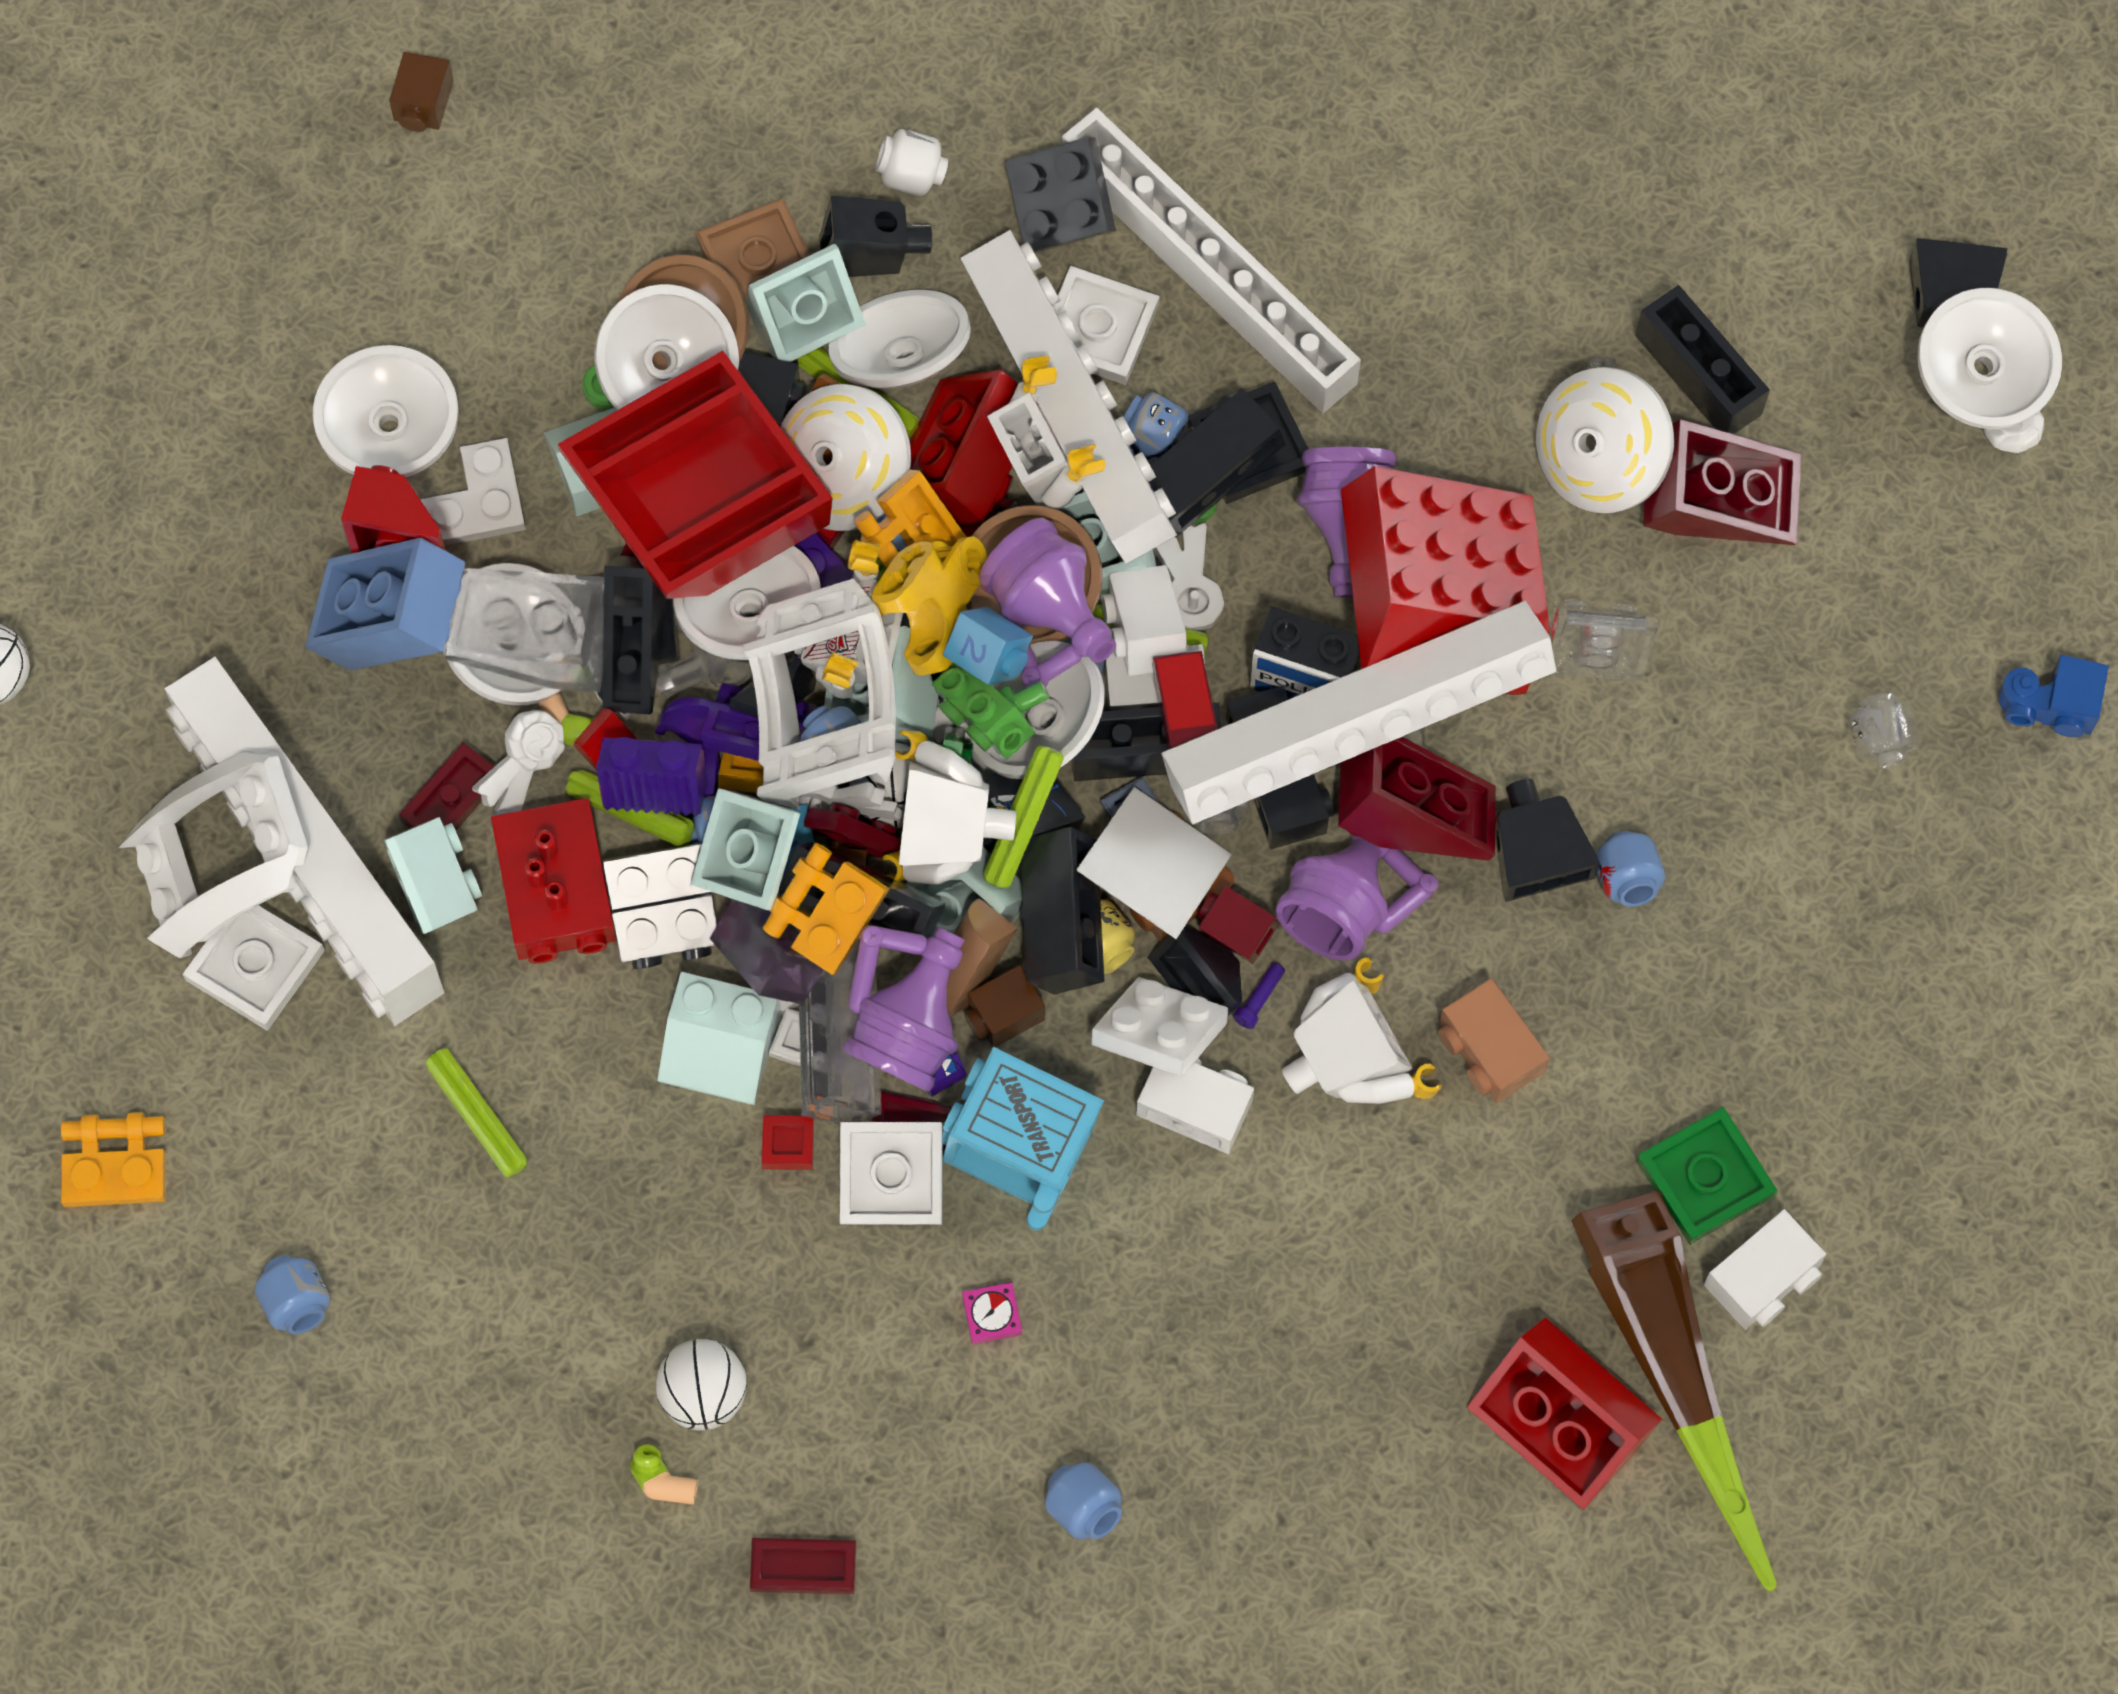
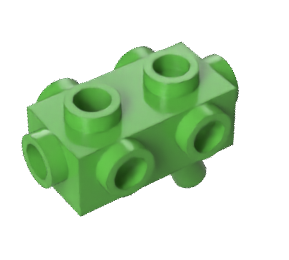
[931,663,1049,760]

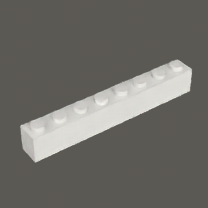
[1062,108,1361,414]
[961,230,1177,564]
[1162,601,1557,825]

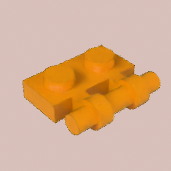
[854,470,966,570]
[762,843,890,975]
[61,1112,166,1207]

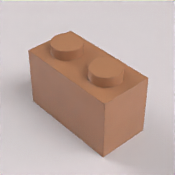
[1438,978,1550,1104]

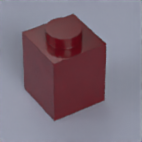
[1198,886,1280,964]

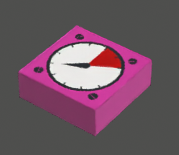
[962,1282,1022,1345]

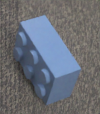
[305,538,465,670]

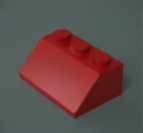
[910,370,1039,525]
[341,465,446,553]
[1467,1317,1663,1510]

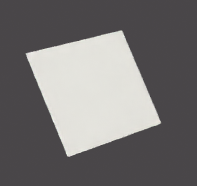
[1077,787,1232,939]

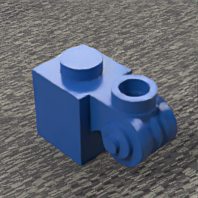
[1998,655,2109,737]

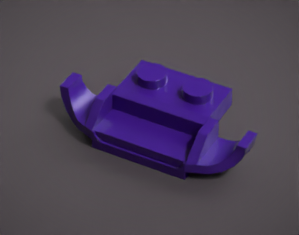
[655,682,817,761]

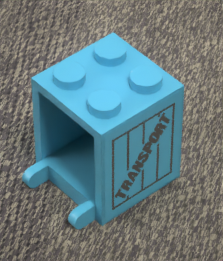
[942,1047,1104,1231]

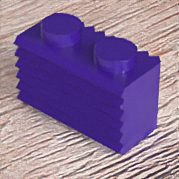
[596,737,708,817]

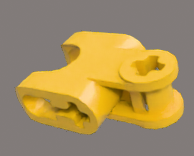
[871,536,987,676]

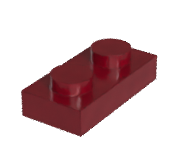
[399,743,495,831]
[803,804,901,861]

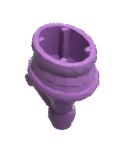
[1296,447,1397,598]
[979,517,1116,688]
[1276,836,1439,961]
[842,925,965,1092]

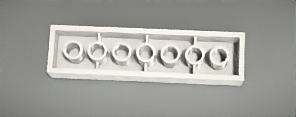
[164,657,444,1026]

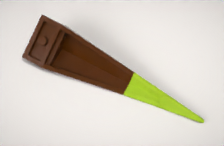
[1571,1191,1777,1591]

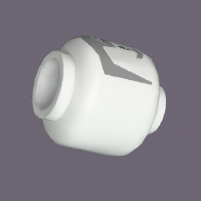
[875,128,948,197]

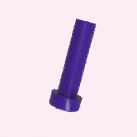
[1232,963,1285,1029]

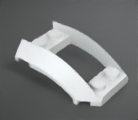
[743,579,896,809]
[119,751,308,958]

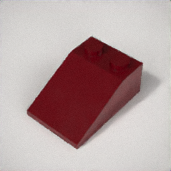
[1643,419,1801,545]
[1338,737,1496,861]

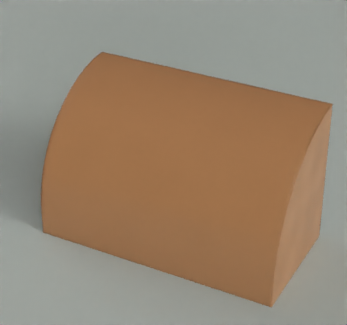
[947,898,1018,1018]

